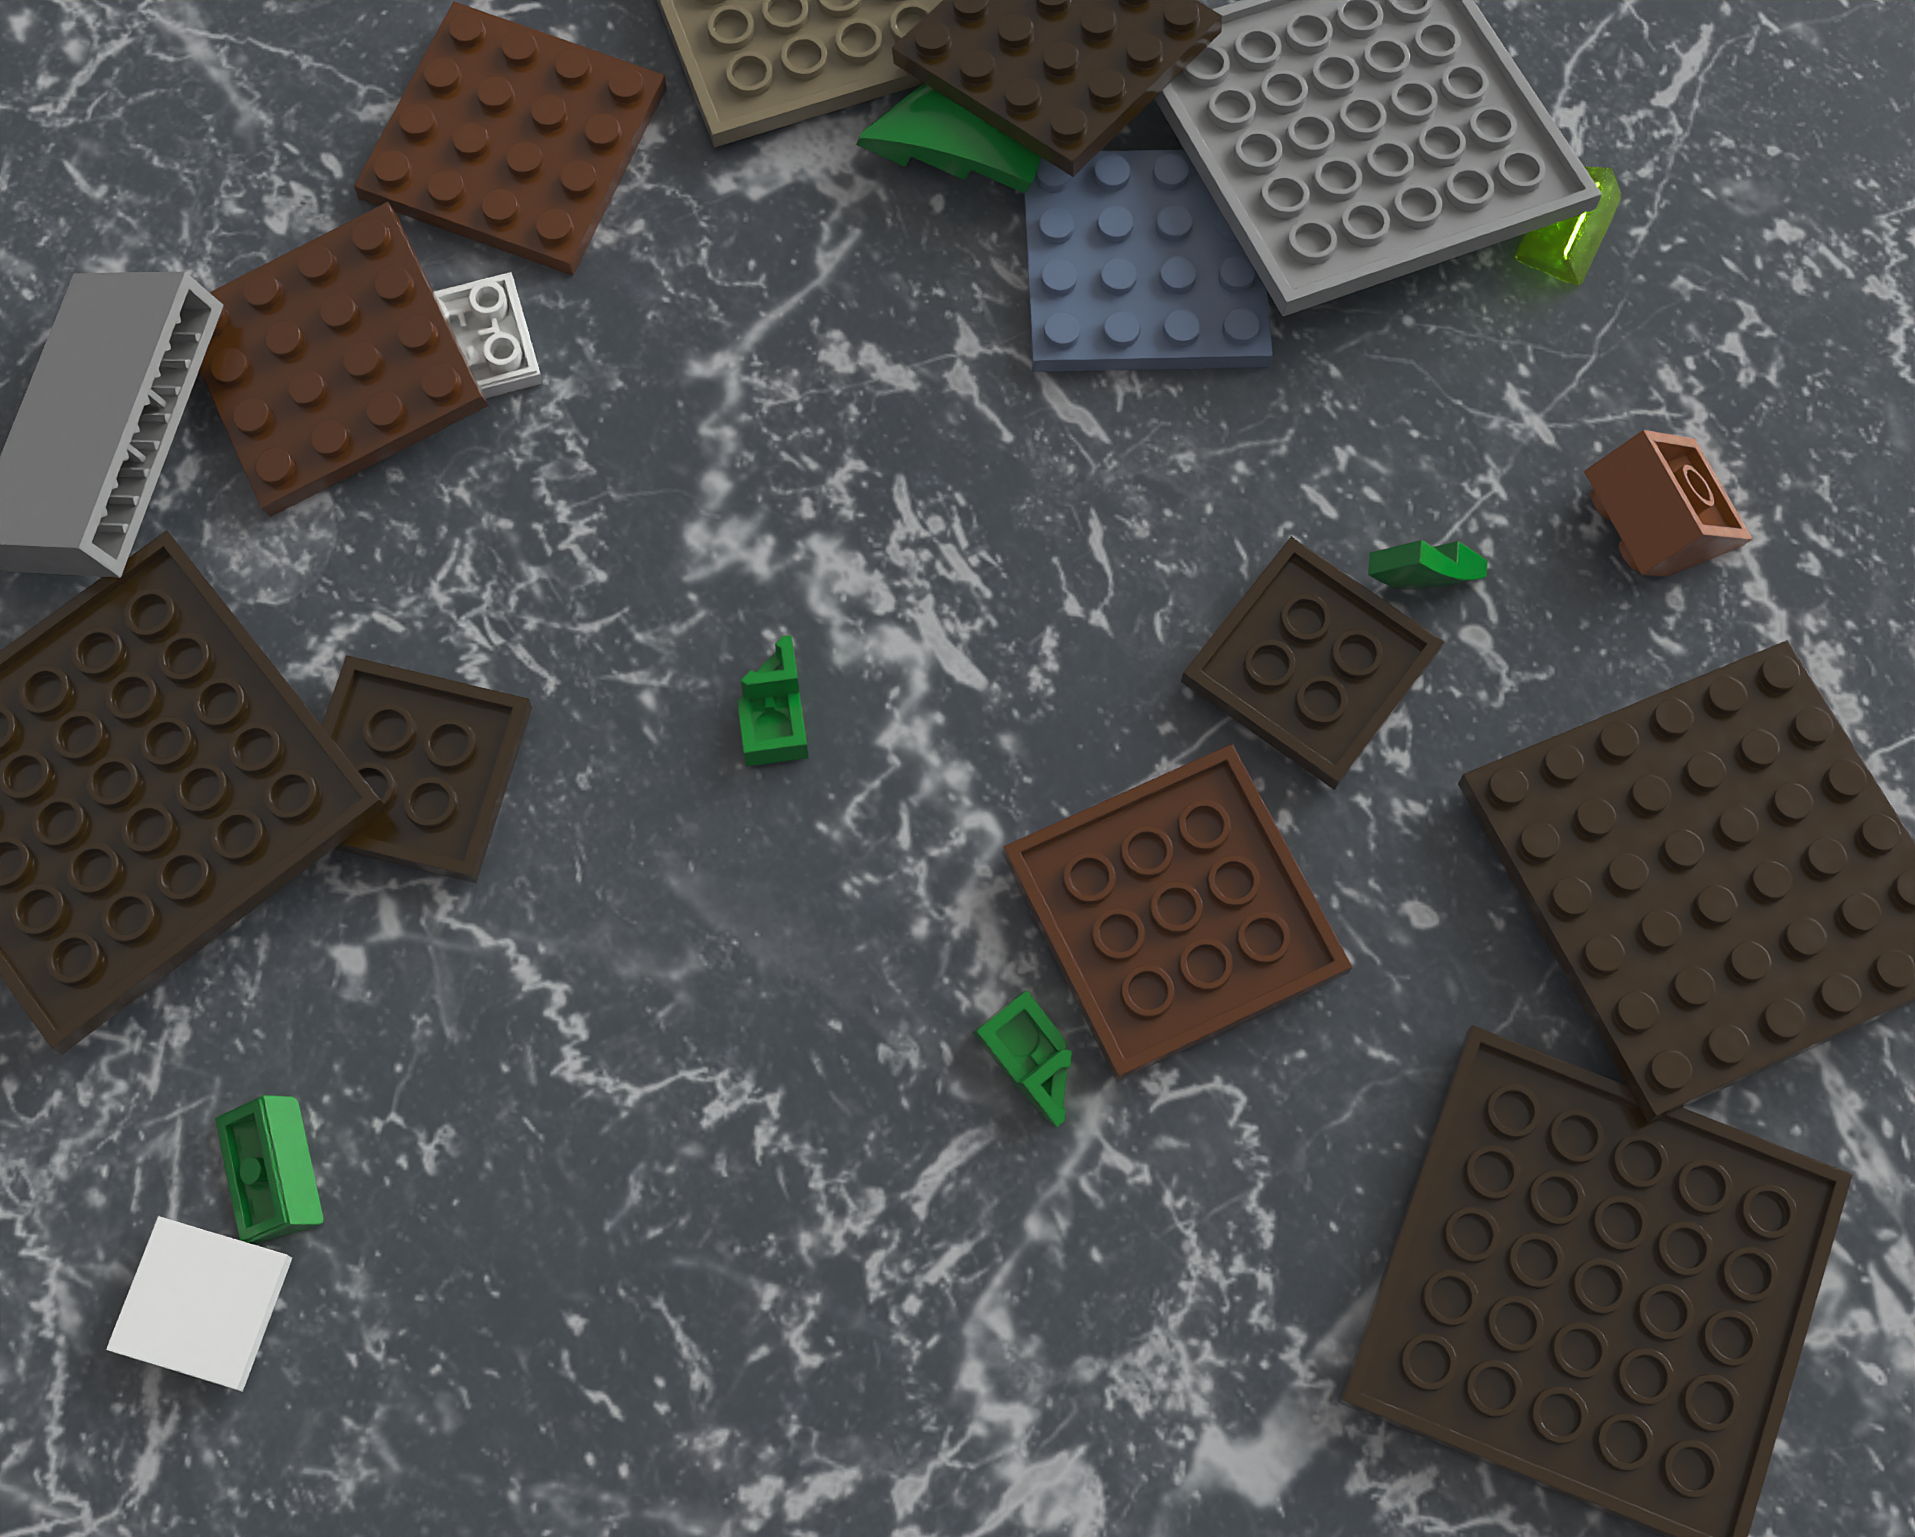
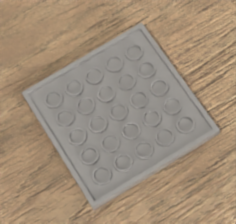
[1154,0,1602,316]

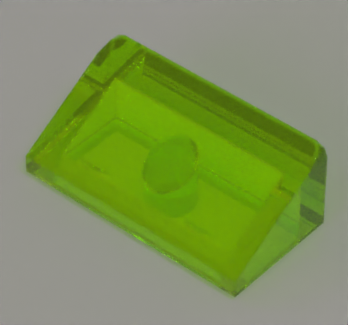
[1515,166,1621,285]

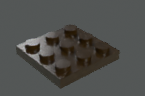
[1181,536,1445,790]
[322,655,532,883]

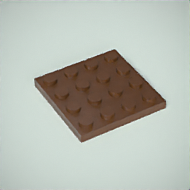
[354,1,667,276]
[199,202,489,517]
[1002,744,1352,1082]

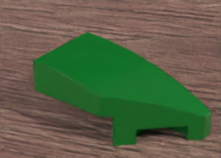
[1368,540,1488,590]
[737,635,809,767]
[972,990,1072,1127]

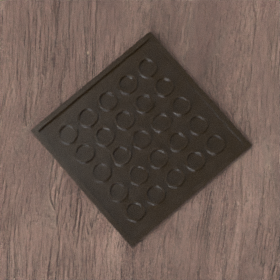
[0,530,387,1055]
[1458,640,1915,1123]
[1338,1025,1853,1537]

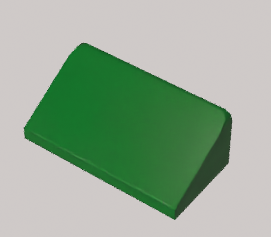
[215,1095,323,1245]

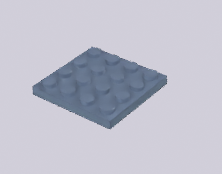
[1023,150,1272,372]

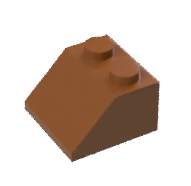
[1584,430,1753,577]

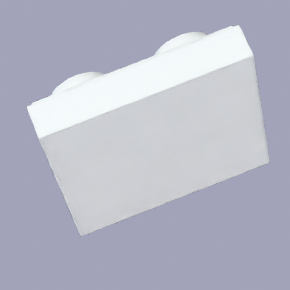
[434,272,543,398]
[106,1216,292,1392]

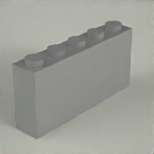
[0,271,224,578]

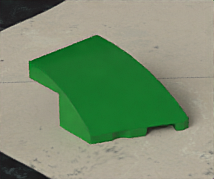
[856,83,1041,194]

